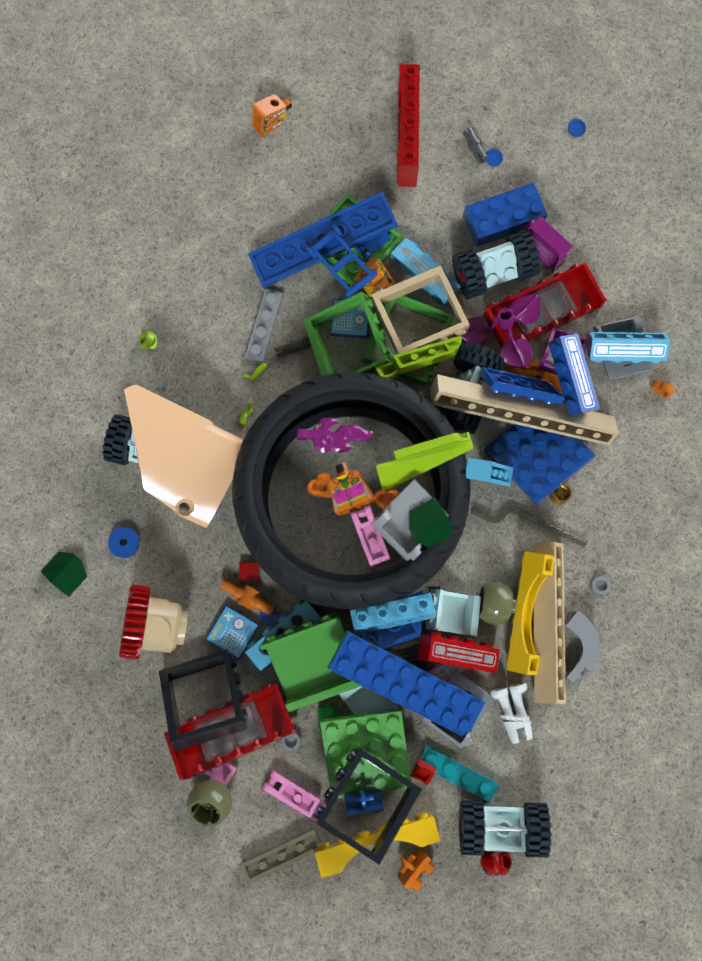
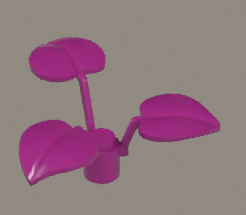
[461,293,541,368]

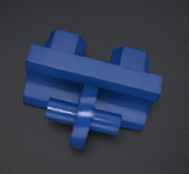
[344,789,384,817]

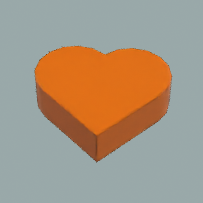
[651,380,675,399]
[308,472,332,498]
[374,490,400,510]

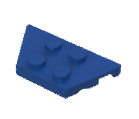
[351,590,423,650]

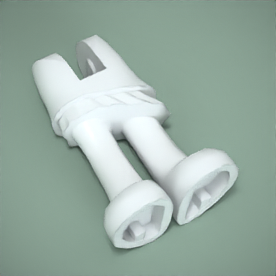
[490,682,532,744]

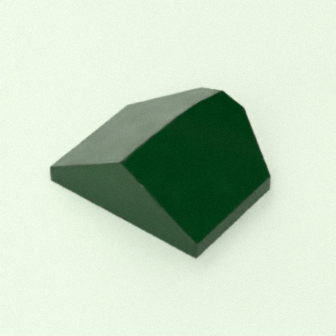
[409,497,454,548]
[41,552,87,597]

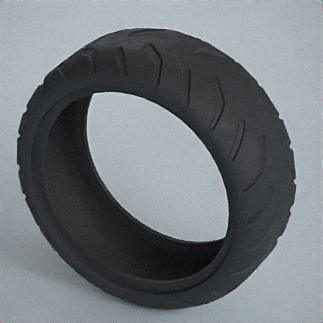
[232,372,471,610]

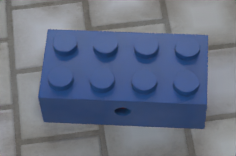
[463,182,548,247]

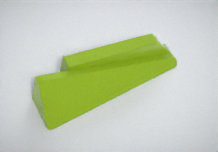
[375,335,462,379]
[375,432,473,491]

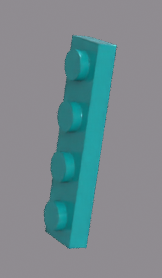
[420,746,499,802]

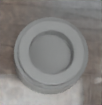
[590,576,611,596]
[281,732,301,752]

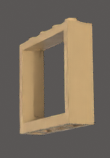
[371,265,470,355]

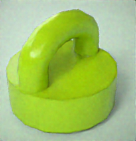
[138,330,158,351]

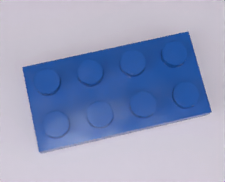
[479,367,565,405]

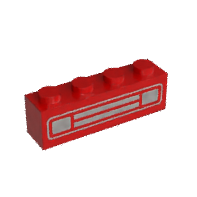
[418,632,500,673]

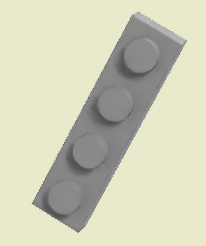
[245,289,283,363]

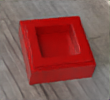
[239,562,259,583]
[410,759,437,785]

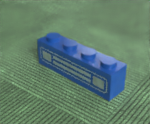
[548,333,600,417]

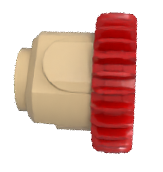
[119,584,188,660]

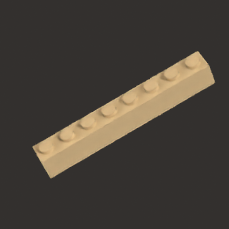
[532,542,566,704]

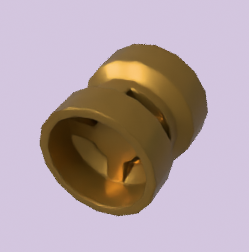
[549,483,572,505]

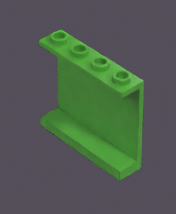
[260,612,361,712]

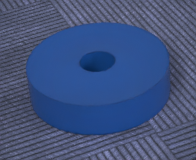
[108,527,140,558]

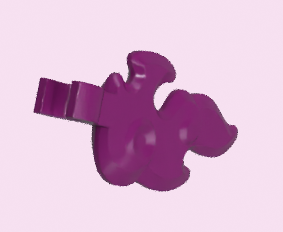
[297,418,373,453]

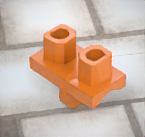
[397,848,435,891]

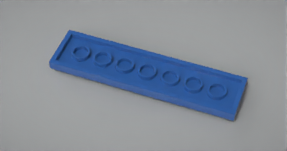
[248,192,398,288]
[327,631,485,737]

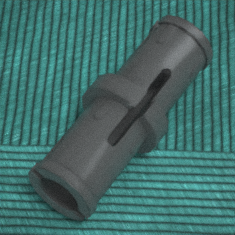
[463,127,488,164]

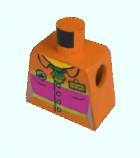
[329,463,377,516]

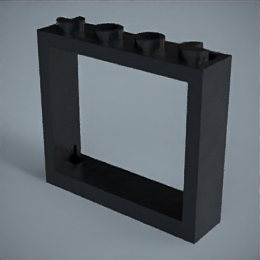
[159,649,249,751]
[312,747,422,865]

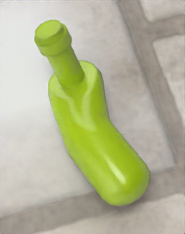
[244,363,268,381]
[238,401,254,426]

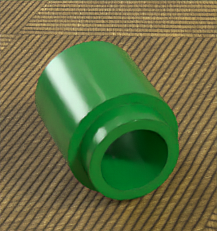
[317,703,338,733]

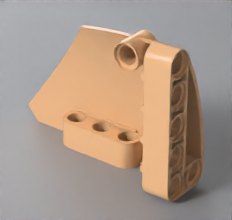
[124,384,243,528]

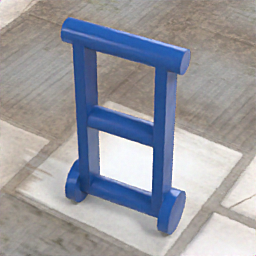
[305,224,378,298]

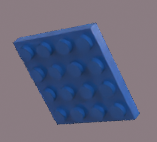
[485,424,595,505]

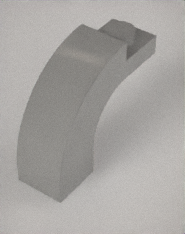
[565,610,600,683]

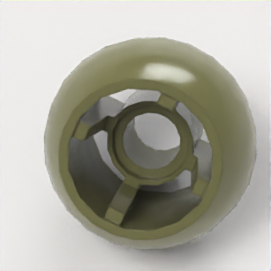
[479,581,517,625]
[187,780,232,826]

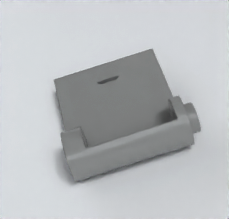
[591,316,653,380]
[371,480,449,561]
[421,670,495,749]

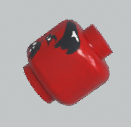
[480,851,512,877]

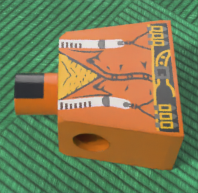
[252,94,292,138]
[353,258,396,296]

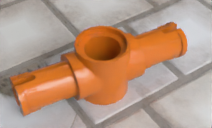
[220,578,276,616]

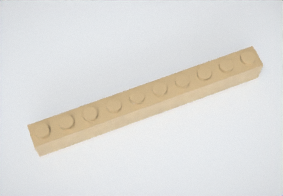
[430,374,619,446]

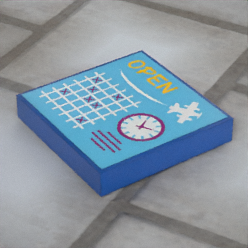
[330,299,369,338]
[206,605,260,659]

